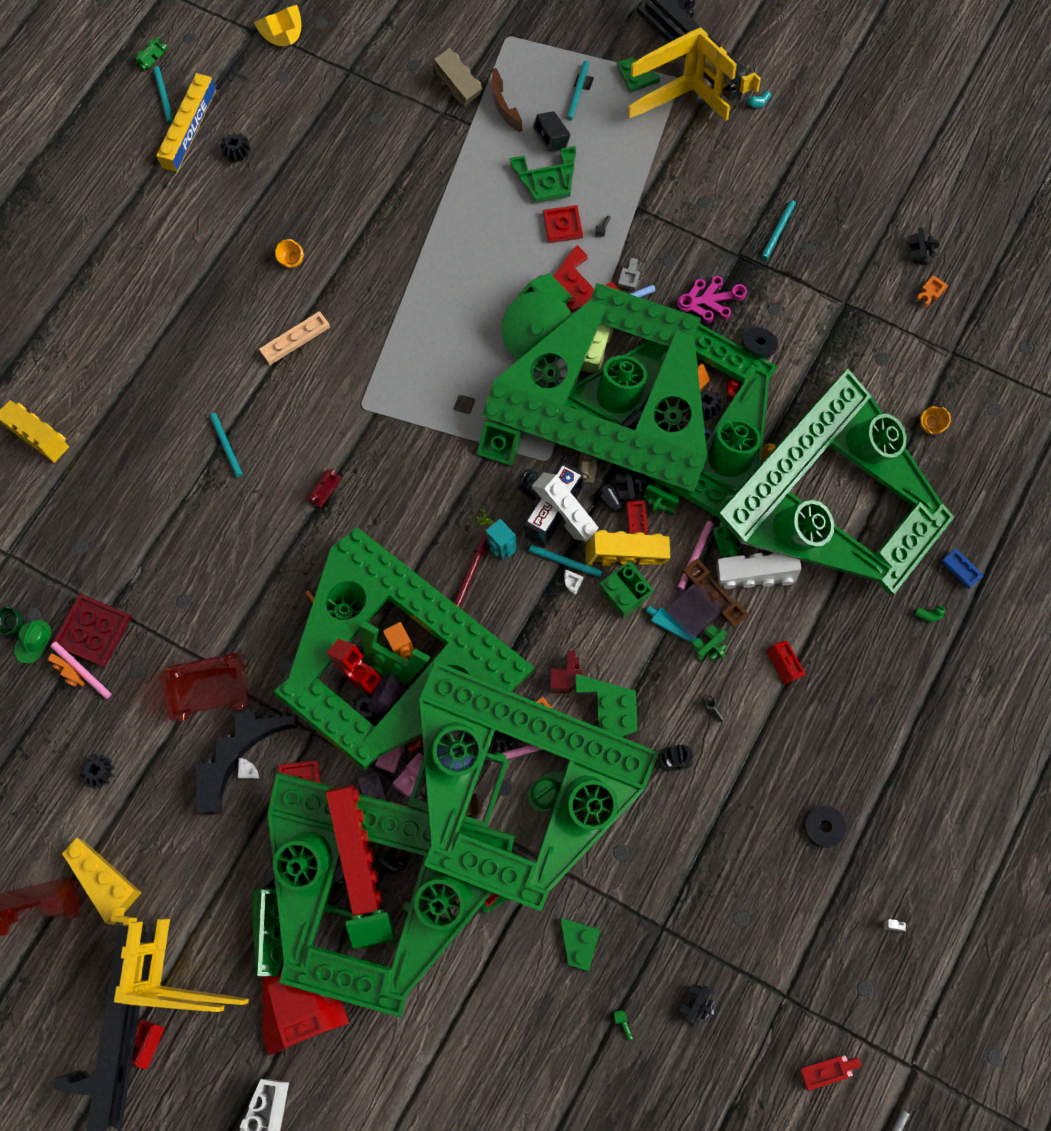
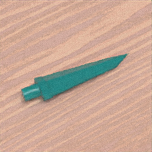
[646,606,698,644]

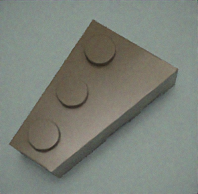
[431,48,482,106]

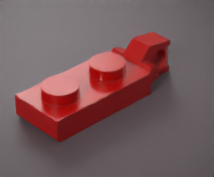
[799,1055,862,1091]

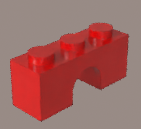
[326,638,382,694]

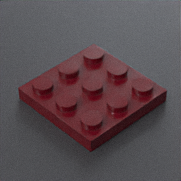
[52,594,132,668]

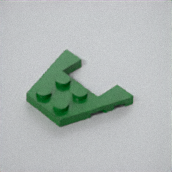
[509,146,576,203]
[359,621,430,691]
[575,674,638,737]

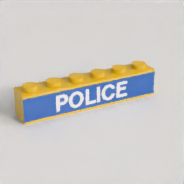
[156,73,216,172]

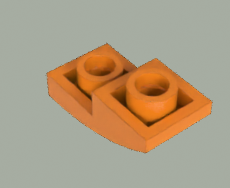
[48,653,85,687]

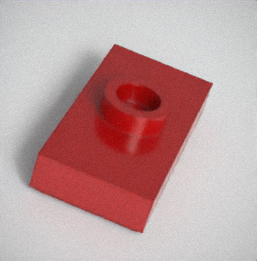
[626,501,648,535]

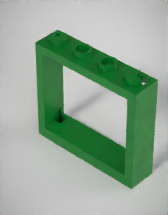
[408,735,509,827]

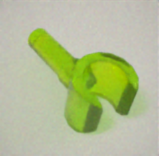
[476,510,495,526]

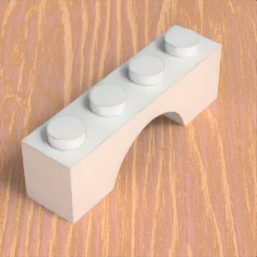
[532,472,598,542]

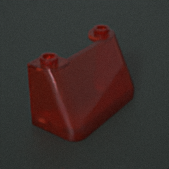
[159,652,249,721]
[0,878,81,937]

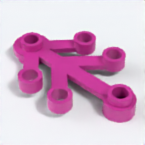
[677,276,747,323]

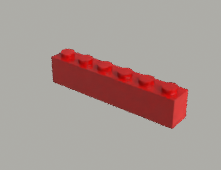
[326,784,382,916]

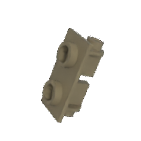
[578,452,598,483]

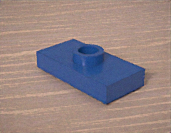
[941,548,984,590]

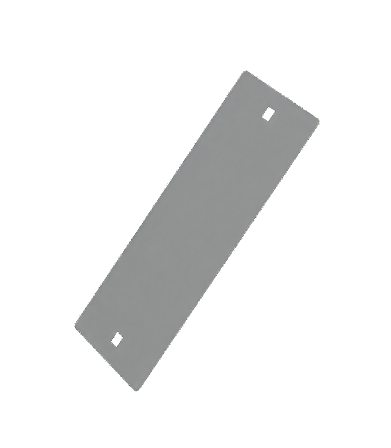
[361,37,677,461]

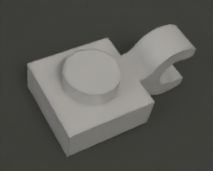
[618,258,640,291]

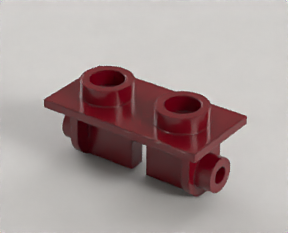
[305,468,342,508]

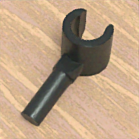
[595,216,611,237]
[702,695,725,722]

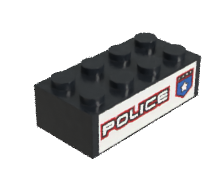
[523,462,584,548]

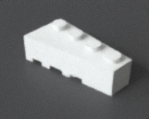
[716,553,801,589]
[240,1079,289,1131]

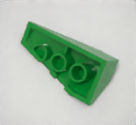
[252,889,284,976]

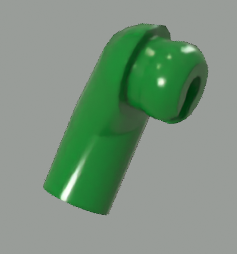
[914,606,945,623]

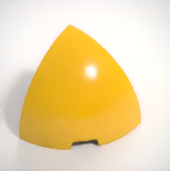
[254,5,301,46]

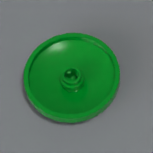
[501,291,572,366]

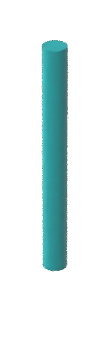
[566,61,590,120]
[153,66,173,124]
[761,200,796,260]
[209,413,243,478]
[529,545,603,578]

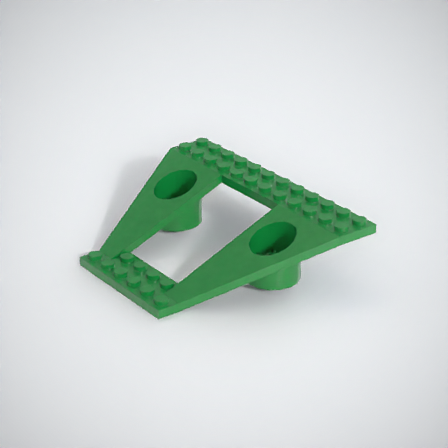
[481,283,707,492]
[565,324,777,516]
[716,369,954,596]
[274,527,534,770]
[419,661,659,911]
[268,772,515,1018]

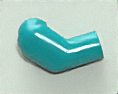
[746,91,771,108]

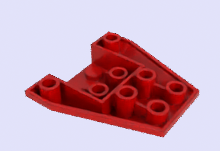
[262,959,349,1056]

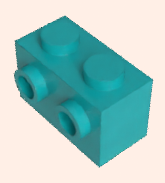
[486,519,517,560]

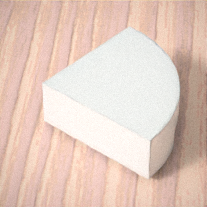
[564,570,583,596]
[238,758,259,779]
[884,919,906,932]

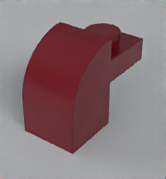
[550,651,583,694]

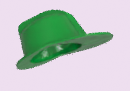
[14,620,52,664]
[527,771,564,812]

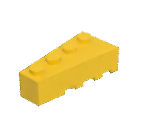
[0,400,69,463]
[585,530,670,566]
[62,838,142,925]

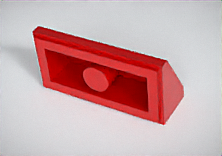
[766,641,806,684]
[132,1018,164,1069]

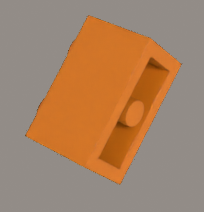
[383,622,414,659]

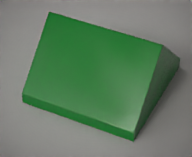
[477,420,521,466]

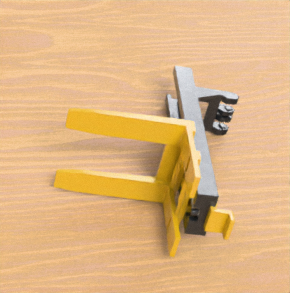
[628,0,761,121]
[53,907,249,1131]

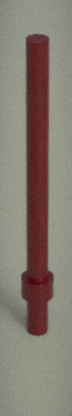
[454,531,487,608]

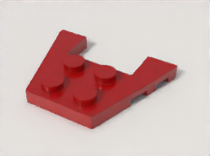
[553,245,619,313]

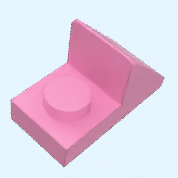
[375,744,406,774]

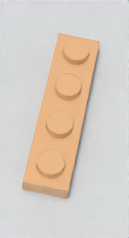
[259,311,330,365]

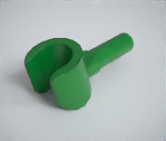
[614,1011,633,1041]

